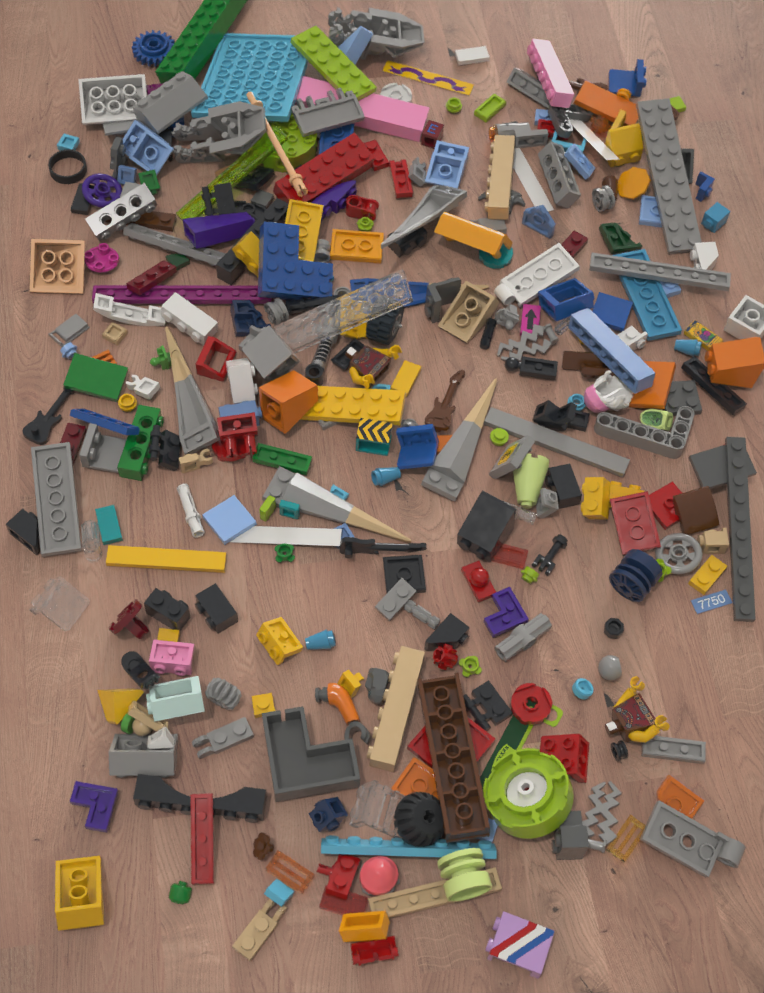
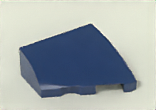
[230,300,271,337]

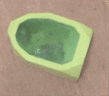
[640,409,673,431]

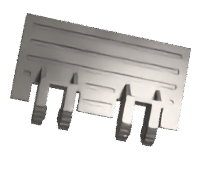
[291,88,365,137]

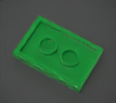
[63,353,128,402]

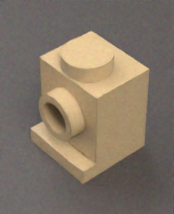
[697,528,729,554]

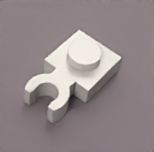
[125,375,161,400]

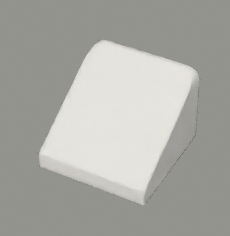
[147,727,174,749]

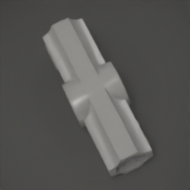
[495,613,552,662]

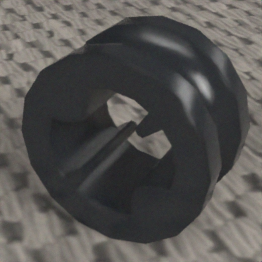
[611,740,628,761]

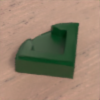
[165,254,190,270]

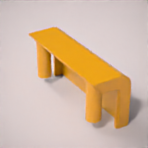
[434,212,513,259]

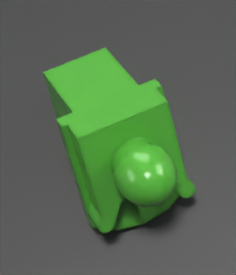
[150,345,172,370]

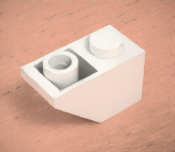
[690,242,719,270]

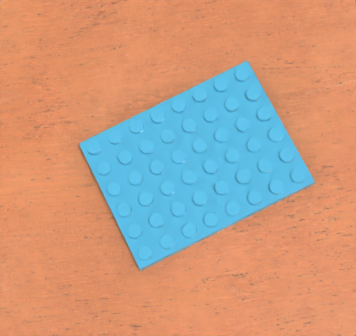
[191,33,308,122]

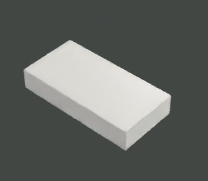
[455,46,490,66]

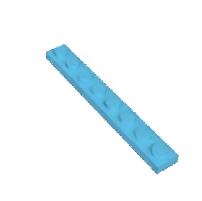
[321,835,497,859]

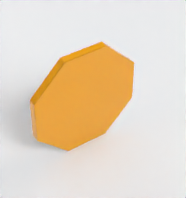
[618,167,651,200]

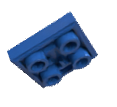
[592,292,633,332]

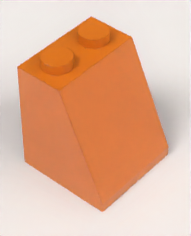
[705,337,764,388]
[259,370,318,434]

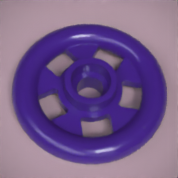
[82,173,122,208]

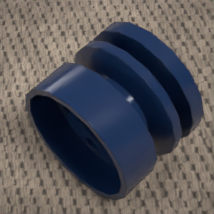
[609,549,663,602]

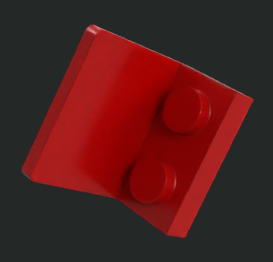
[540,734,589,783]

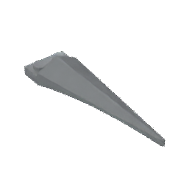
[381,185,467,249]

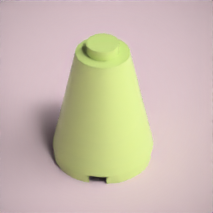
[513,453,549,509]

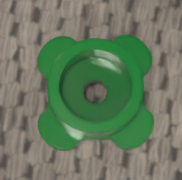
[275,543,295,563]

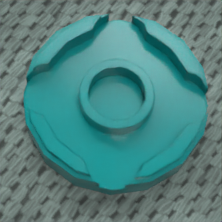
[478,244,513,269]

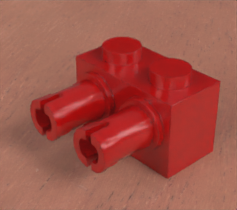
[217,412,258,458]

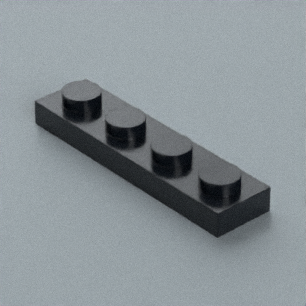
[681,357,747,415]

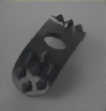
[121,651,160,689]

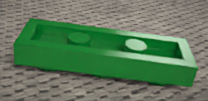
[252,443,312,476]

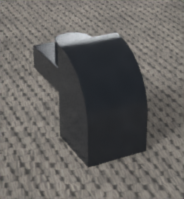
[532,400,577,432]

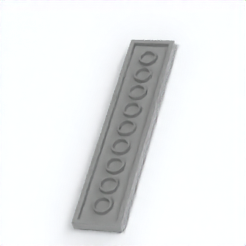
[636,98,702,254]

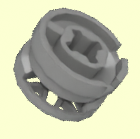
[592,185,615,212]
[264,298,289,326]

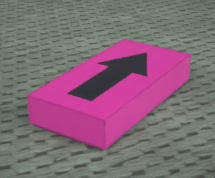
[520,304,541,337]

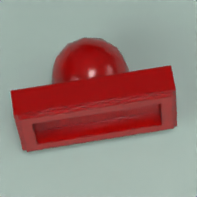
[461,561,496,603]

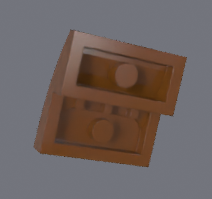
[673,486,720,535]

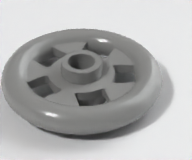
[655,533,703,574]

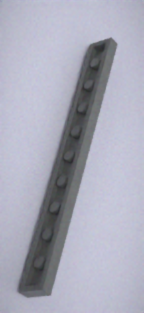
[725,437,756,622]

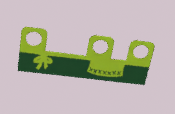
[480,700,563,790]

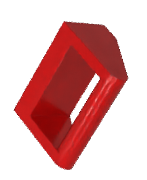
[195,336,237,381]

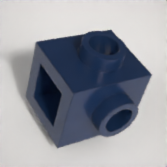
[309,797,348,832]

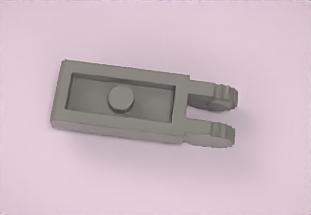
[192,717,254,759]

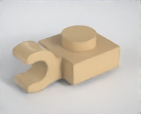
[179,449,213,474]

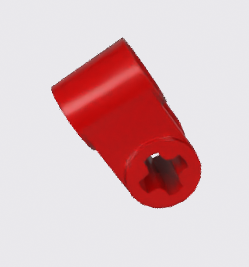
[345,195,379,221]

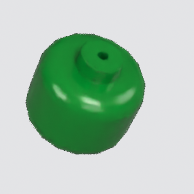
[168,881,192,905]

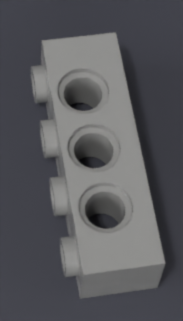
[538,141,581,208]
[85,183,158,241]

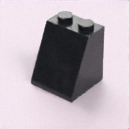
[457,490,516,562]

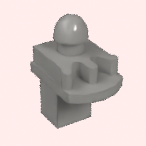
[495,304,519,330]

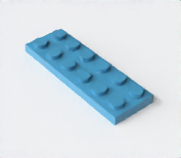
[613,249,682,341]

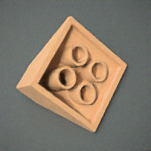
[30,239,85,294]

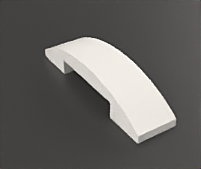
[93,293,165,326]

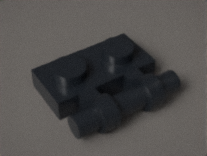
[201,182,236,216]
[148,425,181,471]
[463,680,513,731]

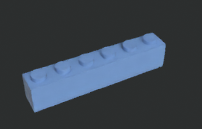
[568,308,655,394]

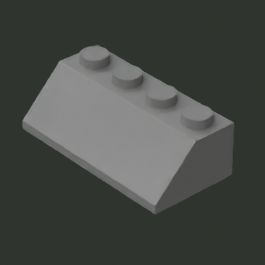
[132,71,208,134]

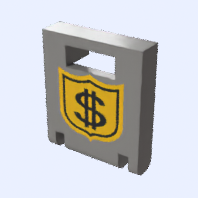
[489,435,535,479]

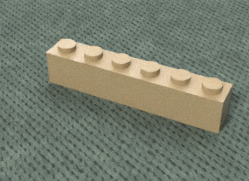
[485,135,515,220]
[367,646,425,772]

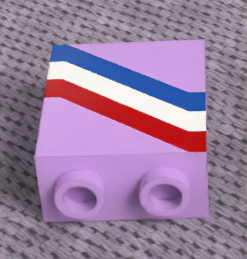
[485,911,554,979]

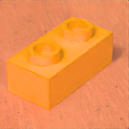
[339,911,390,942]

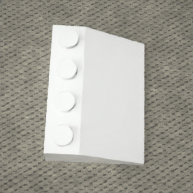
[79,74,147,125]

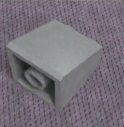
[242,325,300,382]

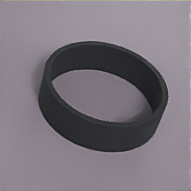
[48,150,87,184]

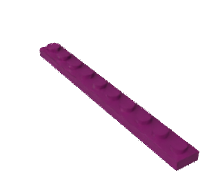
[92,285,271,304]

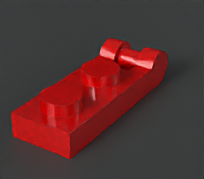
[389,159,413,198]

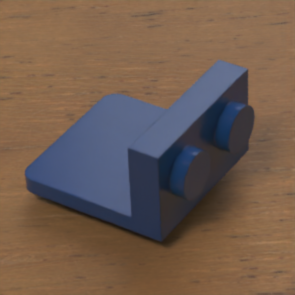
[609,59,647,97]
[396,424,439,469]

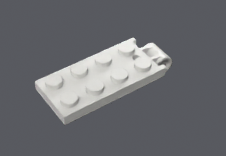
[494,243,580,308]

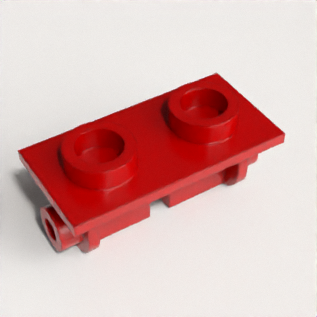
[350,936,399,966]

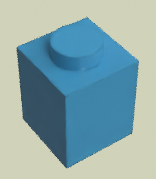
[701,202,730,233]

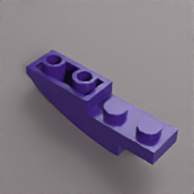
[312,180,357,224]

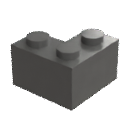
[551,811,589,860]

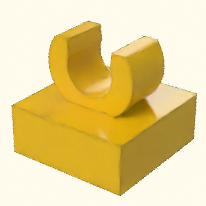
[337,670,364,698]

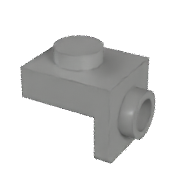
[536,488,559,519]

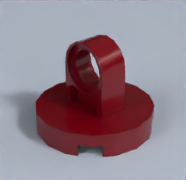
[108,599,149,639]

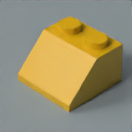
[605,123,644,167]

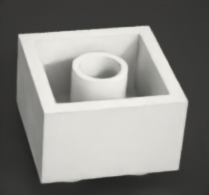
[724,295,764,339]

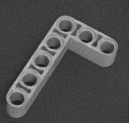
[594,406,694,459]

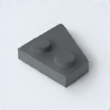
[110,137,128,181]

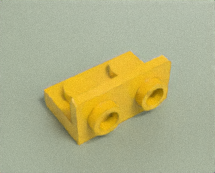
[256,617,303,665]

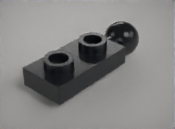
[505,356,558,380]

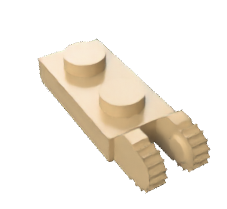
[232,898,287,961]

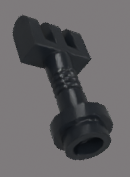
[532,534,568,576]

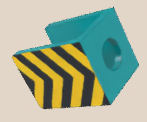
[356,418,392,456]

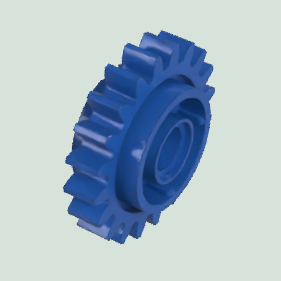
[132,30,175,67]

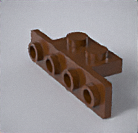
[562,351,617,378]

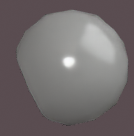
[598,655,622,681]

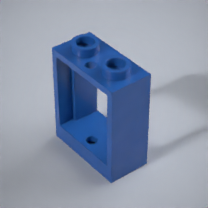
[538,278,595,321]

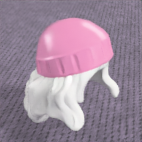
[584,371,633,413]

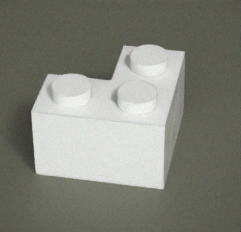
[226,358,258,403]

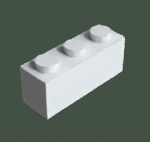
[161,292,218,346]

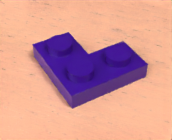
[483,587,529,638]
[70,781,119,833]

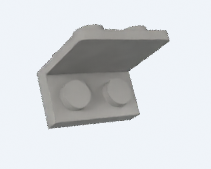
[79,423,127,473]

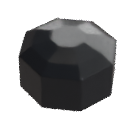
[604,618,624,639]

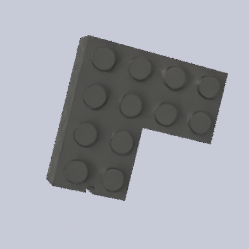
[262,706,360,802]

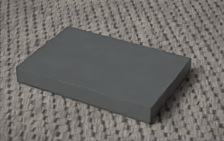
[689,445,757,489]

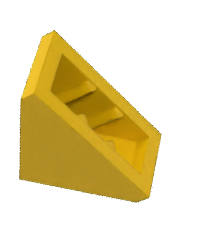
[97,688,144,725]

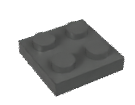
[663,380,702,416]

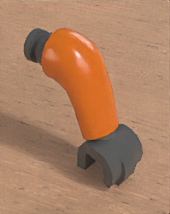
[315,683,371,745]

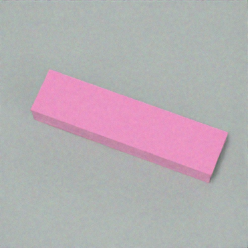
[295,76,429,142]

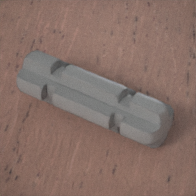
[404,600,440,629]

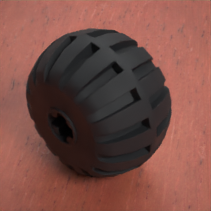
[394,792,445,847]

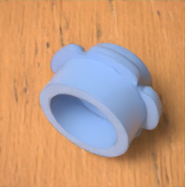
[60,342,77,359]

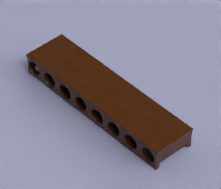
[418,673,490,843]

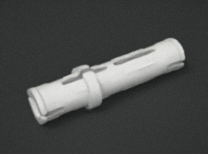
[177,484,205,538]

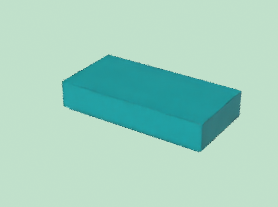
[95,505,123,545]

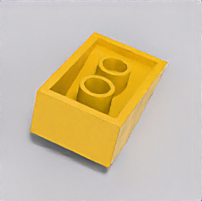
[55,856,104,931]

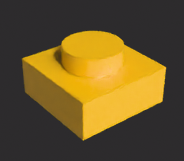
[251,693,275,718]

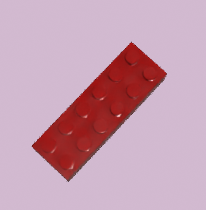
[273,132,375,204]

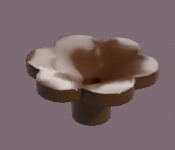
[253,832,274,860]

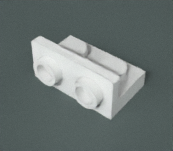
[618,326,648,351]

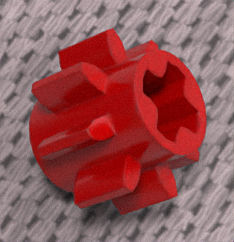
[433,644,458,670]

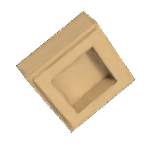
[102,322,128,345]

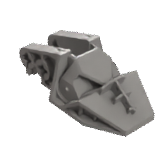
[328,7,424,60]
[172,101,266,163]

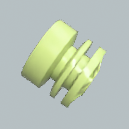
[437,848,492,902]

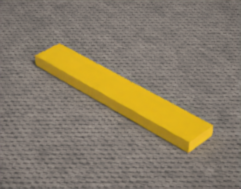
[106,545,227,573]

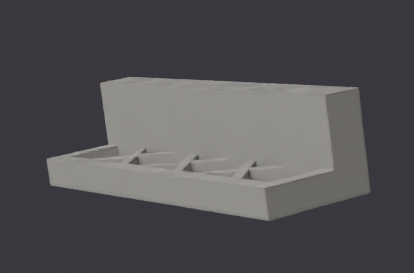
[507,68,550,109]

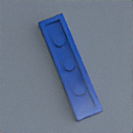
[70,408,140,435]

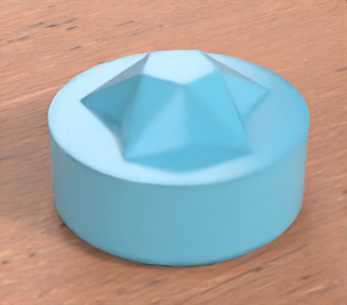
[572,678,594,700]

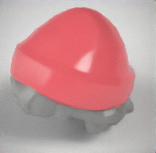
[359,856,400,896]

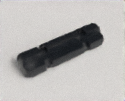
[480,318,497,350]

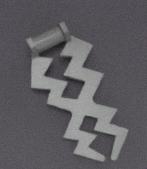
[497,323,559,362]
[582,781,622,853]

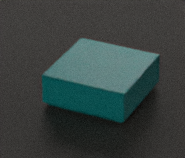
[279,500,300,519]

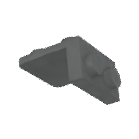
[424,277,461,324]

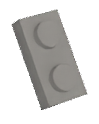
[375,578,416,621]

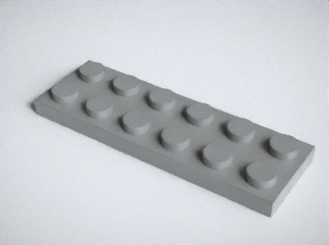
[31,442,82,557]

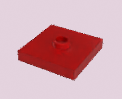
[649,481,682,530]

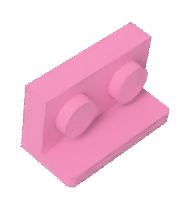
[149,640,195,676]

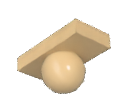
[128,701,168,737]

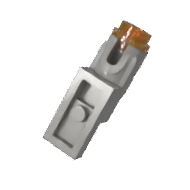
[489,121,548,148]

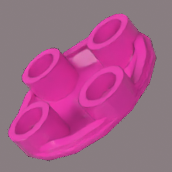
[85,243,119,273]

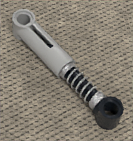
[305,287,351,386]

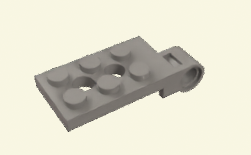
[639,800,746,878]

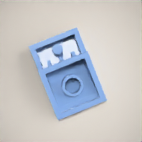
[123,120,174,176]
[425,140,469,189]

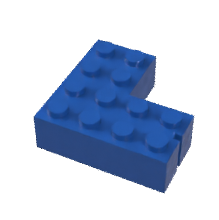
[258,222,333,300]

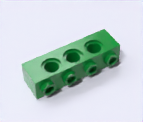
[117,405,164,481]

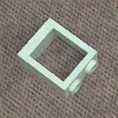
[146,676,205,722]

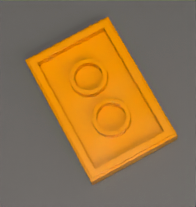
[330,229,384,264]

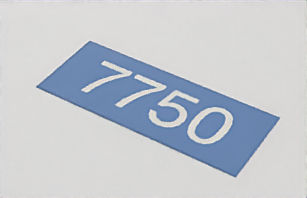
[690,590,733,614]

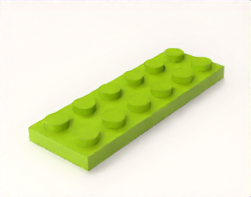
[290,26,377,101]

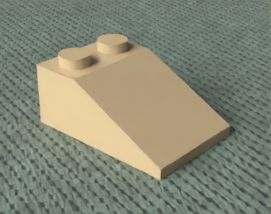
[438,281,499,343]

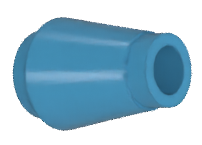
[674,339,702,357]
[371,467,401,486]
[305,629,336,650]

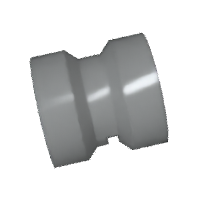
[314,239,331,263]

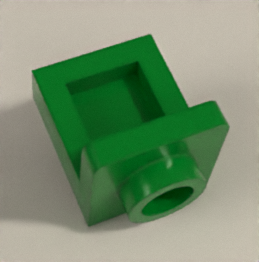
[138,169,161,195]

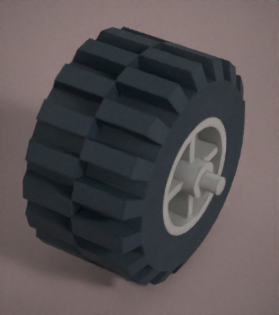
[366,296,404,345]

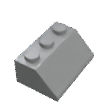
[109,734,178,778]

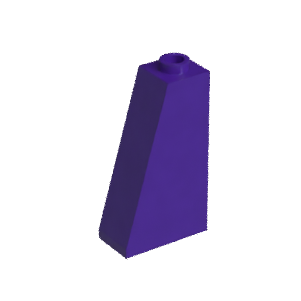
[183,212,255,249]

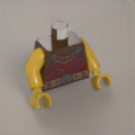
[345,345,402,389]
[605,676,670,743]

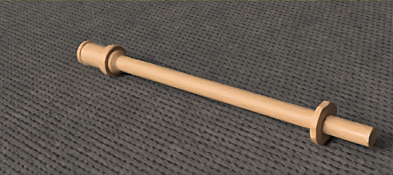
[246,92,308,197]

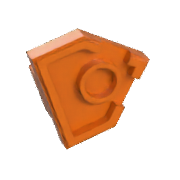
[656,775,704,819]

